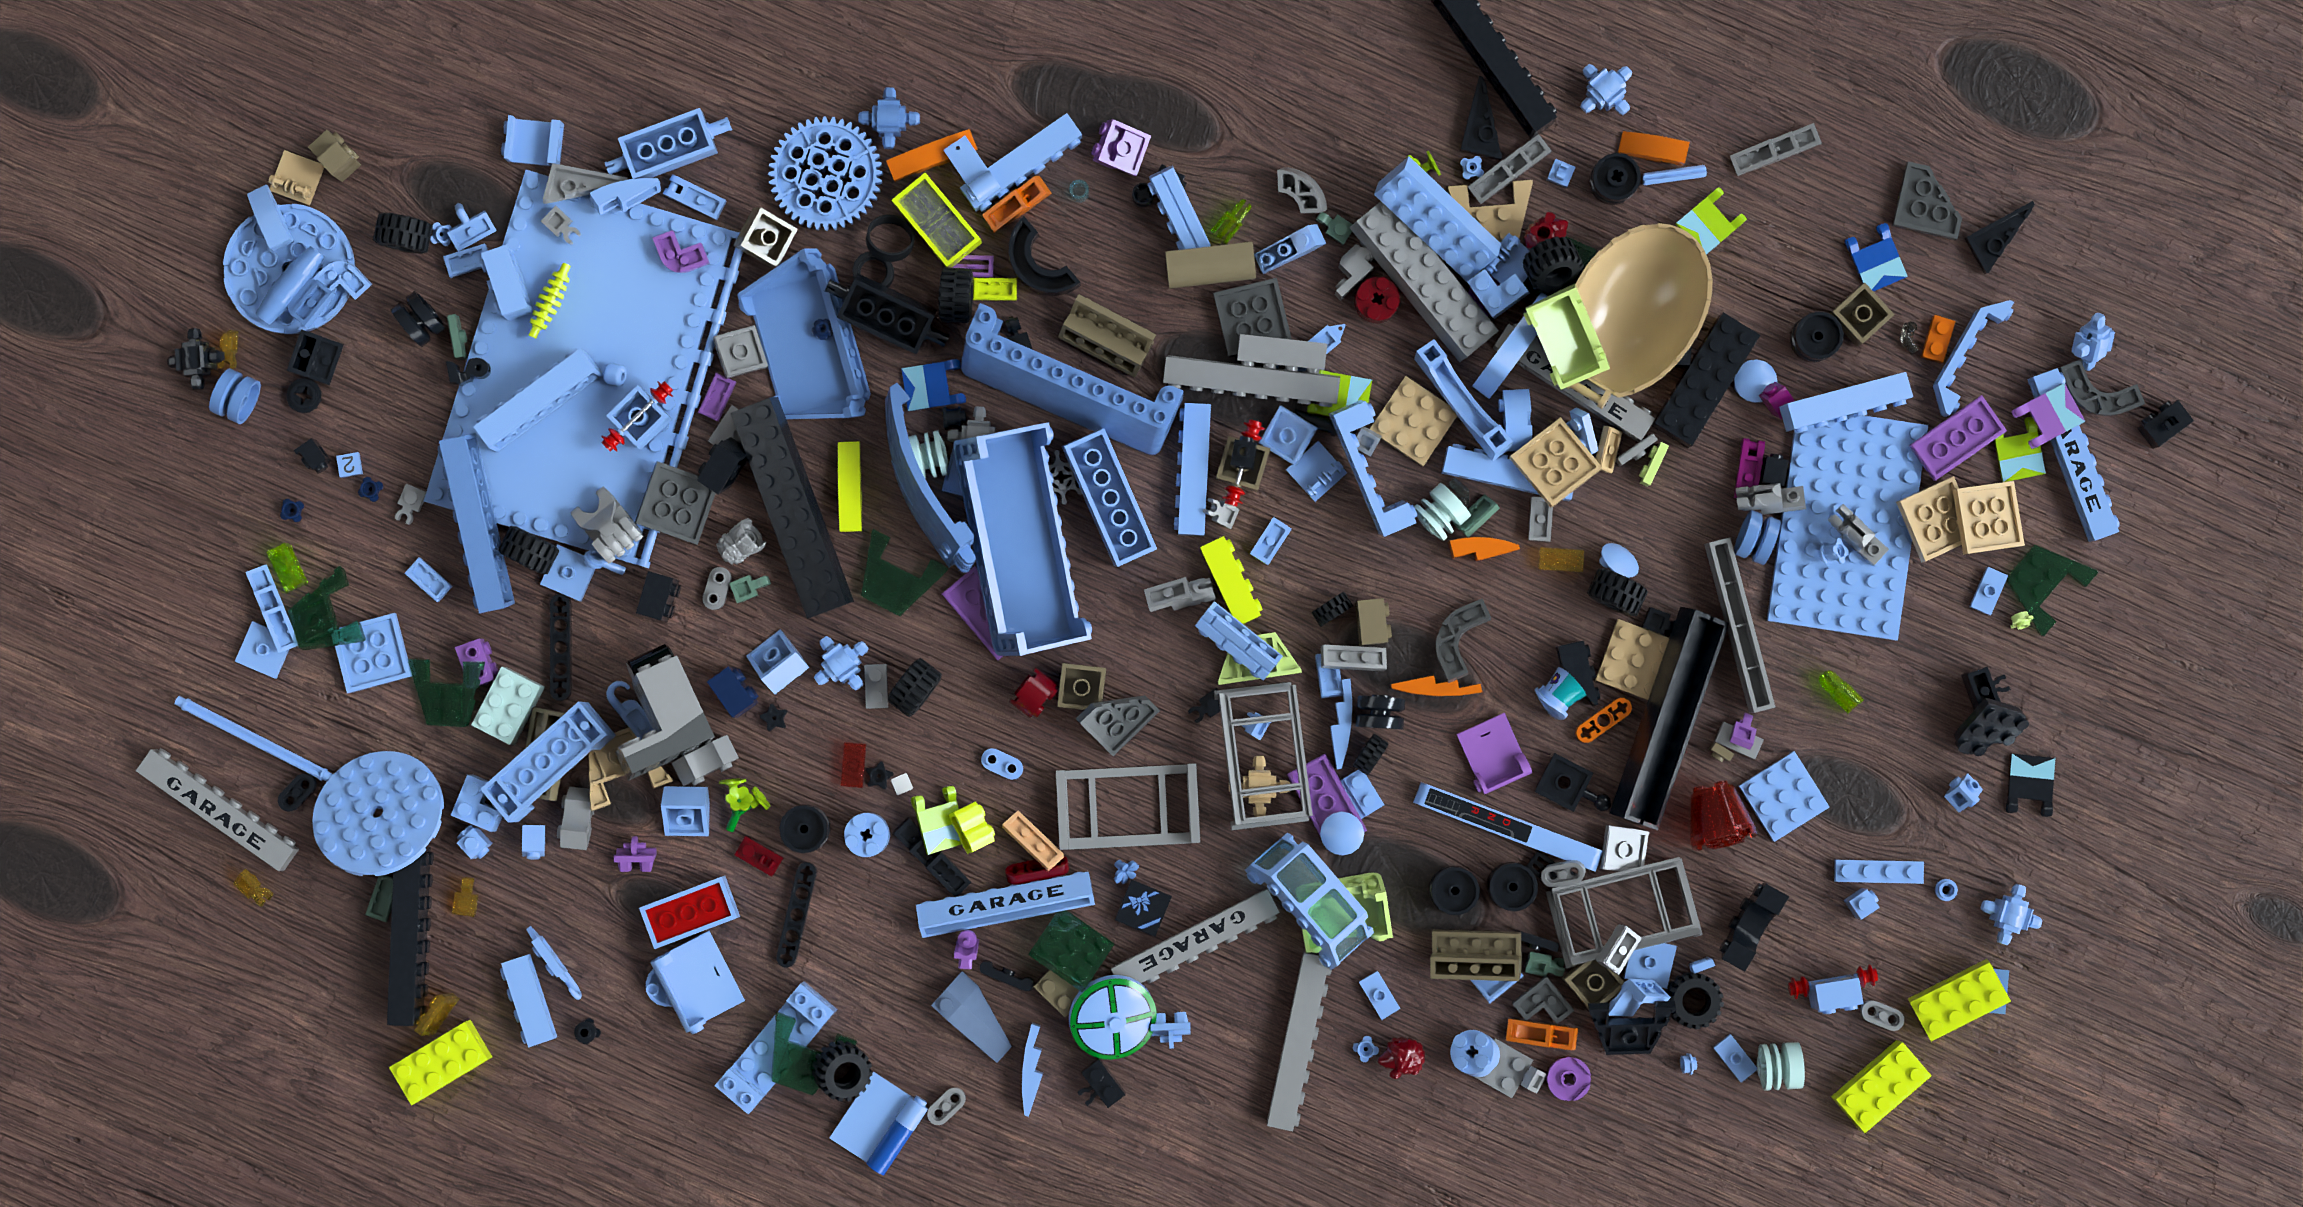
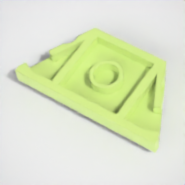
[1218,632,1302,685]

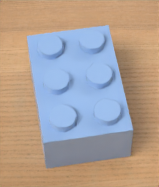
[480,245,533,321]

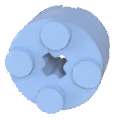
[844,812,890,857]
[1450,1030,1500,1077]

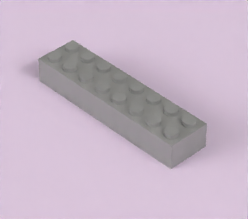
[1349,201,1499,362]

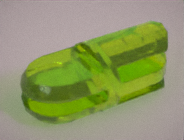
[1210,199,1252,245]
[1819,670,1864,714]

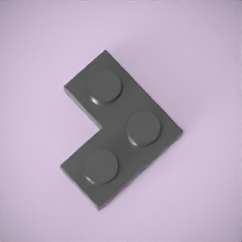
[1512,975,1574,1024]

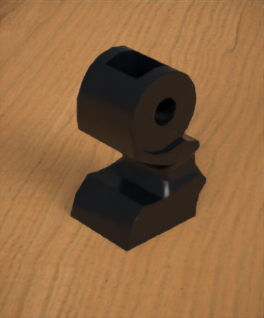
[446,358,491,386]

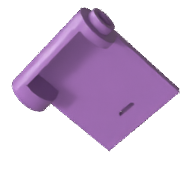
[1456,713,1532,795]

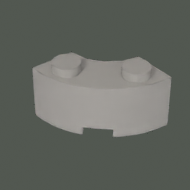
[1277,167,1327,213]
[672,735,739,786]
[557,787,594,850]

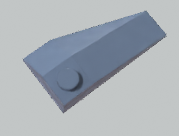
[931,971,1012,1063]

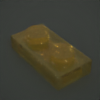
[1538,547,1584,572]

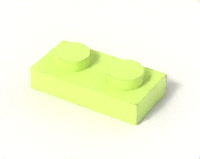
[1639,442,1669,487]

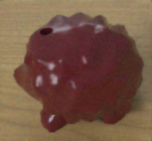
[1524,212,1568,250]
[1377,1037,1425,1079]

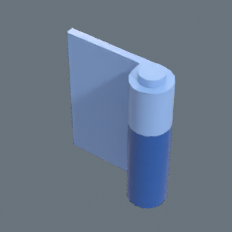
[829,1071,928,1175]

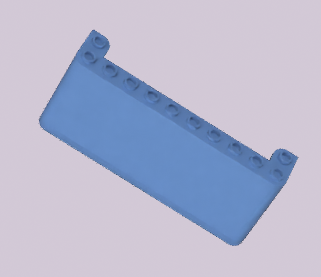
[961,303,1184,455]
[953,422,1092,656]

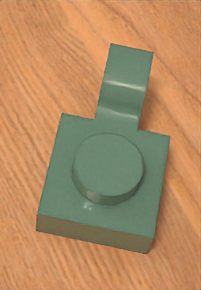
[1316,212,1353,245]
[729,575,771,604]
[1525,952,1565,976]

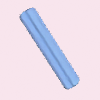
[1642,165,1707,185]

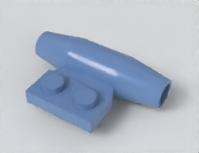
[255,246,336,328]

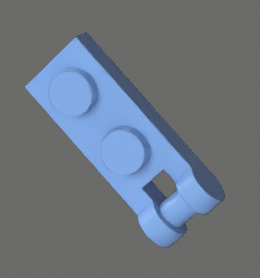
[663,174,727,220]

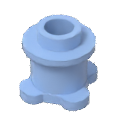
[1819,538,1848,565]

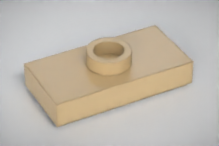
[1596,426,1622,474]

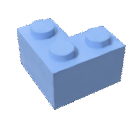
[1467,269,1530,319]
[451,774,503,832]

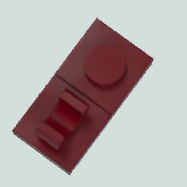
[734,836,784,877]

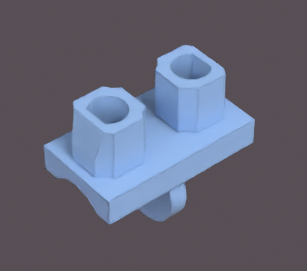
[1151,1012,1191,1049]

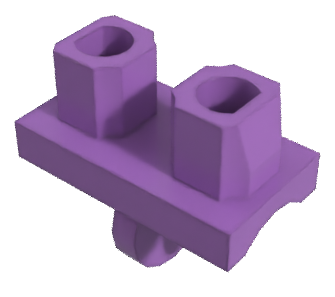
[614,836,657,872]
[954,930,979,969]

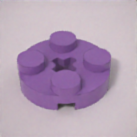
[1546,1056,1591,1101]

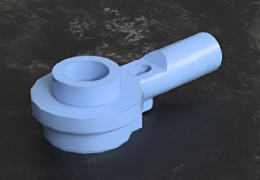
[583,549,626,575]

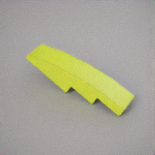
[838,441,862,532]

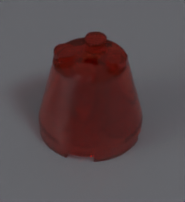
[1690,781,1757,851]

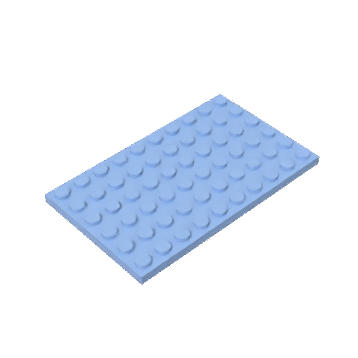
[1767,414,1928,641]

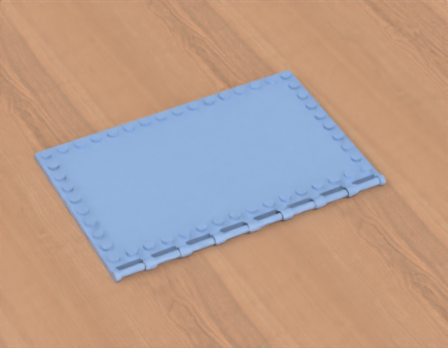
[424,170,743,568]

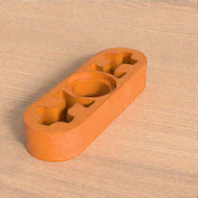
[1575,698,1632,743]

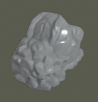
[716,518,767,565]

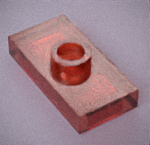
[841,742,867,788]

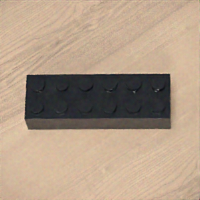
[1651,312,1760,448]

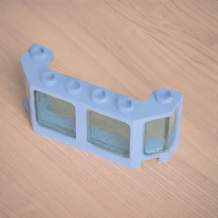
[1245,833,1374,970]

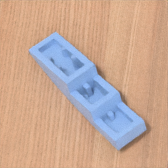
[246,564,300,653]
[1330,679,1352,769]
[1022,1022,1043,1117]

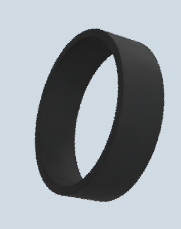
[866,214,915,262]

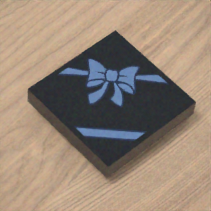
[1115,879,1172,937]

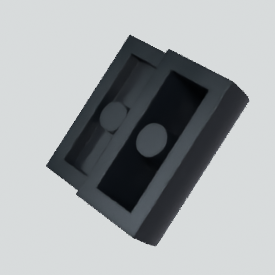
[287,329,344,386]

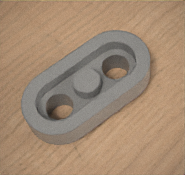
[703,567,732,610]
[1541,860,1586,888]
[1860,1000,1904,1031]
[927,1087,966,1125]

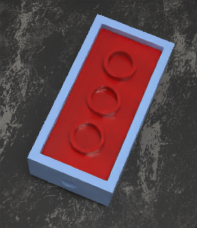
[639,876,740,949]

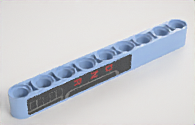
[1413,782,1603,872]

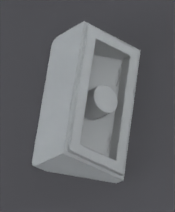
[1596,924,1642,975]

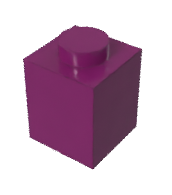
[1759,382,1795,420]

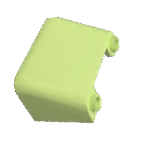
[1523,284,1610,390]
[1295,873,1393,953]

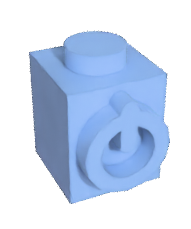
[457,825,493,859]

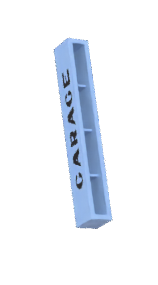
[2027,368,2120,542]
[916,872,1095,938]

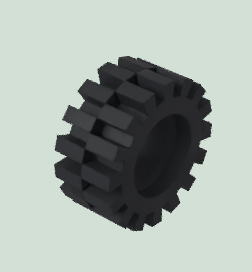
[1311,591,1353,627]
[1353,733,1389,776]

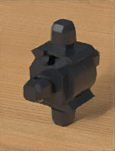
[167,328,225,390]

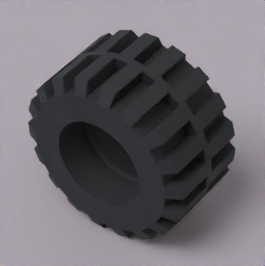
[373,213,433,254]
[1523,237,1584,294]
[939,267,973,323]
[498,526,559,574]
[1587,569,1648,616]
[888,658,942,717]
[1666,972,1724,1029]
[812,1040,873,1102]

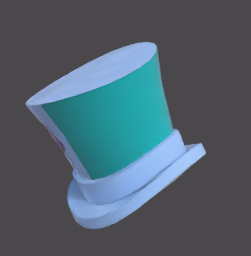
[1534,667,1587,720]

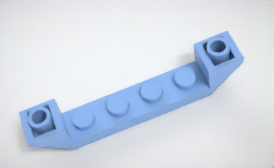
[1933,300,2014,417]

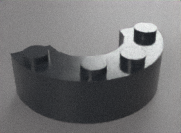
[1009,216,1081,296]
[1719,883,1789,972]

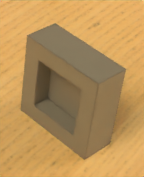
[1708,742,1734,763]

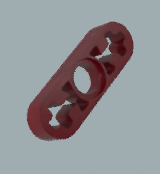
[1005,856,1069,885]

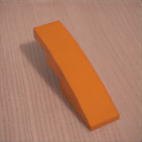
[886,129,978,181]
[1390,675,1482,696]

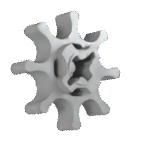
[1048,450,1082,504]

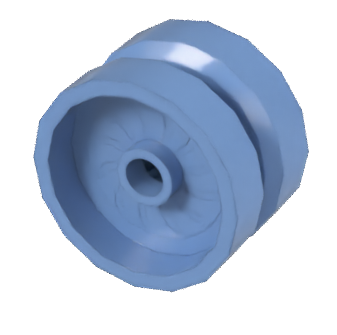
[209,368,261,424]
[1734,510,1781,565]

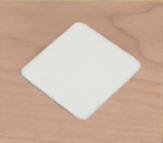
[891,773,913,795]

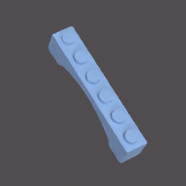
[1414,339,1513,461]

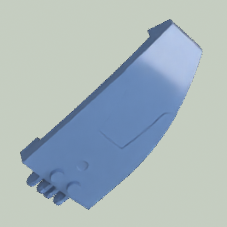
[885,383,976,573]

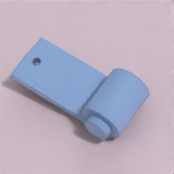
[944,136,1001,203]

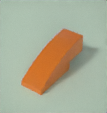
[1618,131,1690,166]
[982,176,1052,232]
[1448,537,1520,561]
[1506,1019,1578,1050]

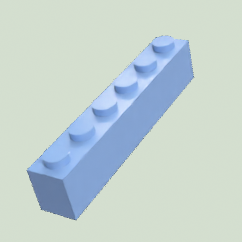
[960,113,1082,212]
[1779,372,1913,434]
[1174,403,1211,536]
[1441,444,1573,501]

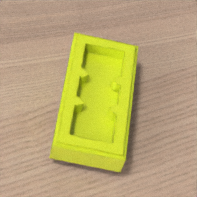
[973,278,1017,301]

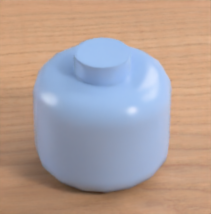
[602,363,627,386]

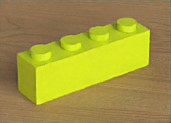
[1200,536,1263,624]

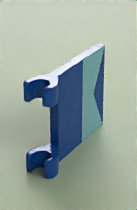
[1844,223,1908,291]
[901,359,966,412]

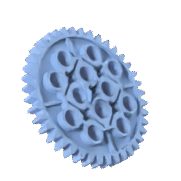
[768,116,883,231]

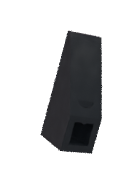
[1556,641,1600,706]

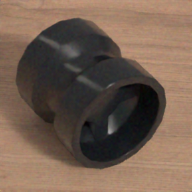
[1132,183,1154,208]

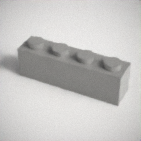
[1237,334,1327,374]

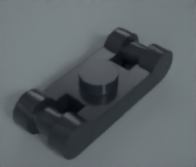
[980,960,1034,991]

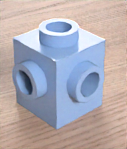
[1944,774,1983,812]

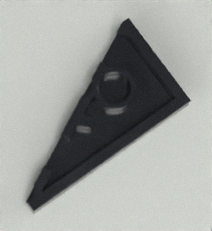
[1460,76,1502,161]
[1964,201,2035,275]

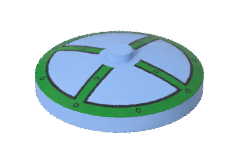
[1069,975,1157,1060]

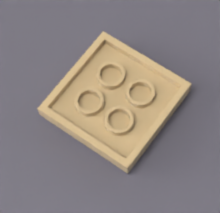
[1370,376,1457,467]
[1509,417,1603,508]
[1896,476,1962,562]
[1953,481,2025,555]
[1595,619,1669,700]

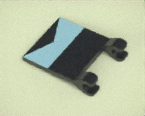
[2006,754,2055,817]

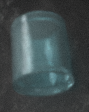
[1069,179,1089,203]

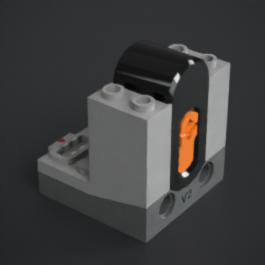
[615,644,714,781]

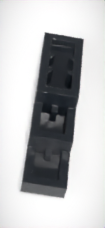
[893,817,972,897]

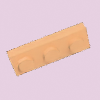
[1002,811,1064,871]

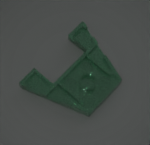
[861,529,949,617]
[2006,545,2099,637]
[288,566,366,651]
[408,658,485,727]
[771,1012,857,1096]

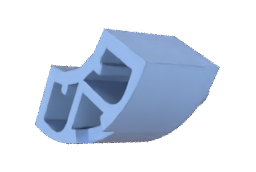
[1498,389,1532,451]

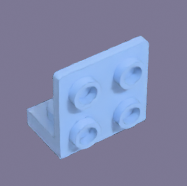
[1609,979,1671,1017]

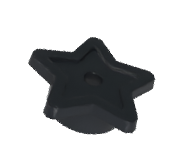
[760,703,788,732]
[866,761,894,789]

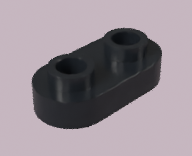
[278,774,317,812]

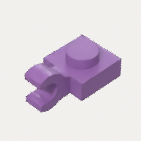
[1730,713,1756,750]

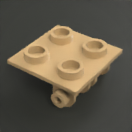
[268,150,325,206]

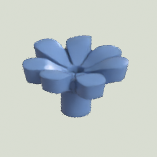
[1114,860,1139,884]

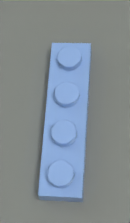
[1834,860,1924,884]

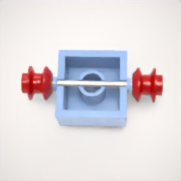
[601,381,673,452]
[1788,964,1878,1014]

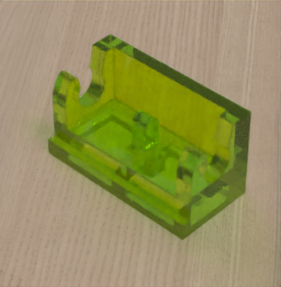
[266,543,308,593]

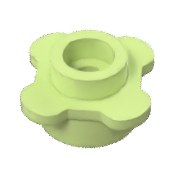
[2010,611,2033,630]

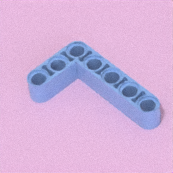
[1472,292,1548,399]

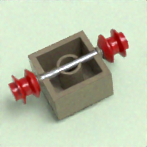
[1216,419,1270,507]

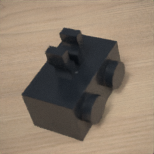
[2137,400,2194,449]
[1961,667,2011,710]
[1077,1058,1126,1108]

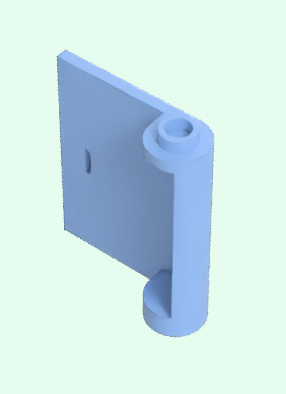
[650,931,745,1034]

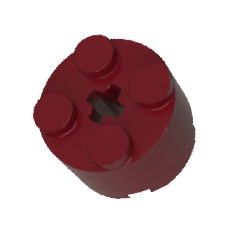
[1354,277,1400,324]
[1009,667,1058,718]

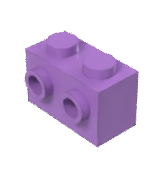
[455,638,499,689]

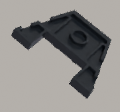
[1588,1001,1676,1055]

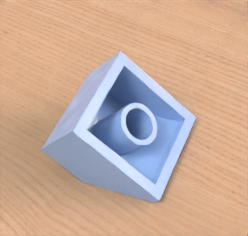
[746,629,809,694]
[661,786,710,836]

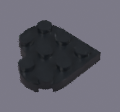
[1954,697,2029,756]

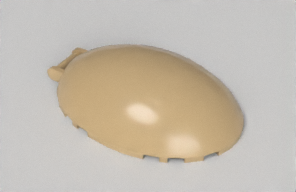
[1566,223,1713,409]

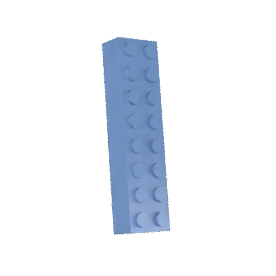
[438,433,515,613]

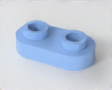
[981,748,1023,780]

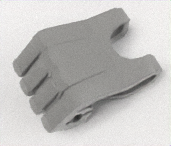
[571,486,643,564]

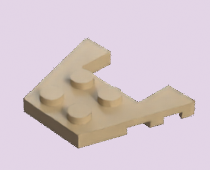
[1447,180,1533,242]
[588,728,672,812]

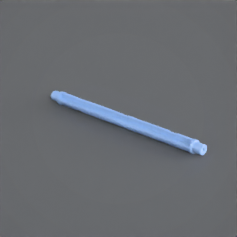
[175,696,333,782]

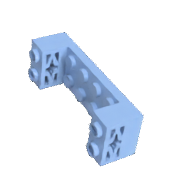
[1329,400,1417,537]
[480,702,616,822]
[715,981,837,1114]

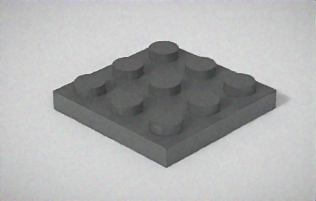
[1213,278,1292,357]
[635,461,716,545]

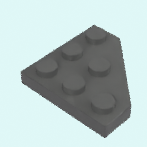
[1892,161,1962,240]
[1076,695,1160,756]

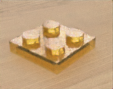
[414,993,460,1036]

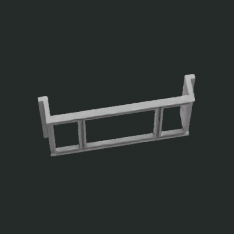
[1214,682,1313,830]
[1056,764,1200,850]
[1546,857,1703,969]

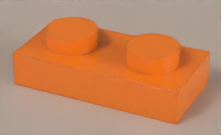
[1921,315,1956,363]

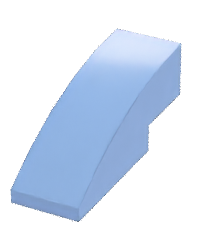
[590,178,661,215]
[247,184,294,251]

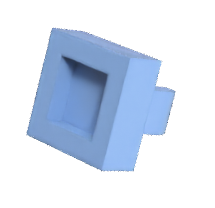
[1546,159,1575,188]
[1242,712,1271,740]

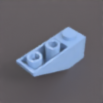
[1254,224,1326,274]

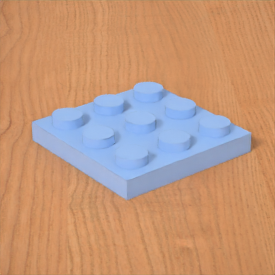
[331,613,412,693]
[1738,751,1829,842]

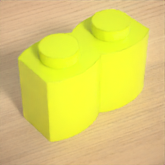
[949,802,995,854]

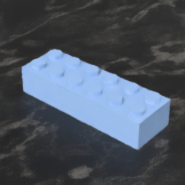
[1374,156,1501,282]
[473,348,602,452]
[1061,428,1157,567]

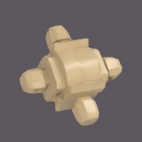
[1229,756,1290,817]

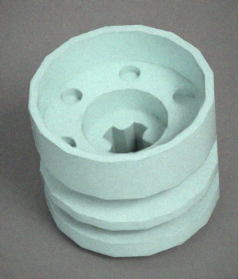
[908,430,949,479]
[1414,483,1471,541]
[1757,1042,1805,1091]

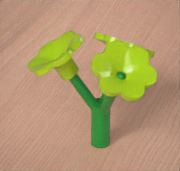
[719,778,770,832]

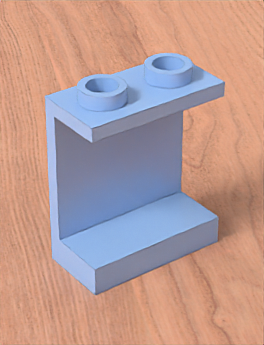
[501,115,564,166]

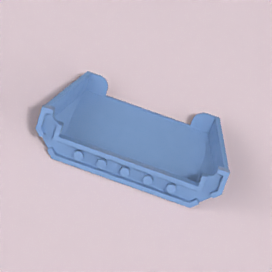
[737,248,871,419]

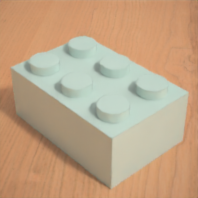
[471,667,545,745]

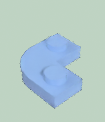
[312,261,372,300]

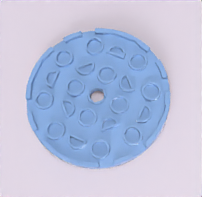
[223,204,355,334]
[312,751,444,876]

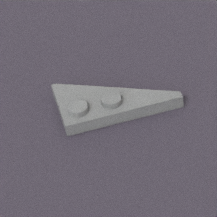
[543,163,628,204]

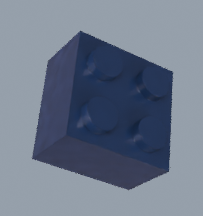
[707,666,759,718]

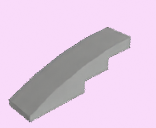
[1730,123,1822,176]
[1468,134,1552,204]

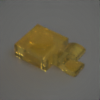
[218,330,238,369]
[233,869,273,907]
[452,877,478,917]

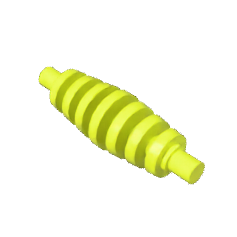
[528,263,571,339]

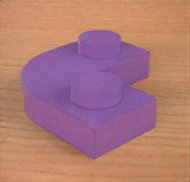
[653,230,710,273]

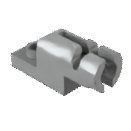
[1334,241,1374,301]
[1736,483,1806,515]
[1828,504,1889,566]
[1144,577,1216,612]

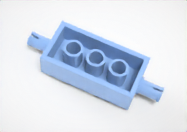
[605,108,732,179]

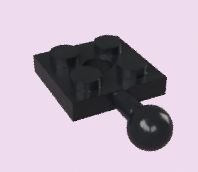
[1534,753,1611,812]

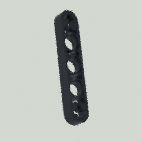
[550,594,572,701]
[776,862,817,968]

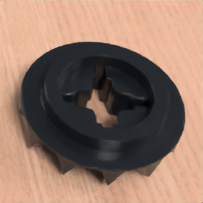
[287,378,322,413]

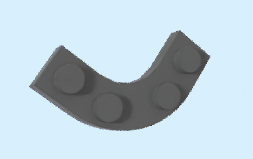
[2058,359,2145,416]
[1436,599,1491,683]

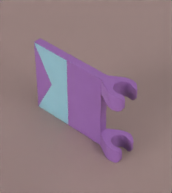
[2011,383,2085,449]

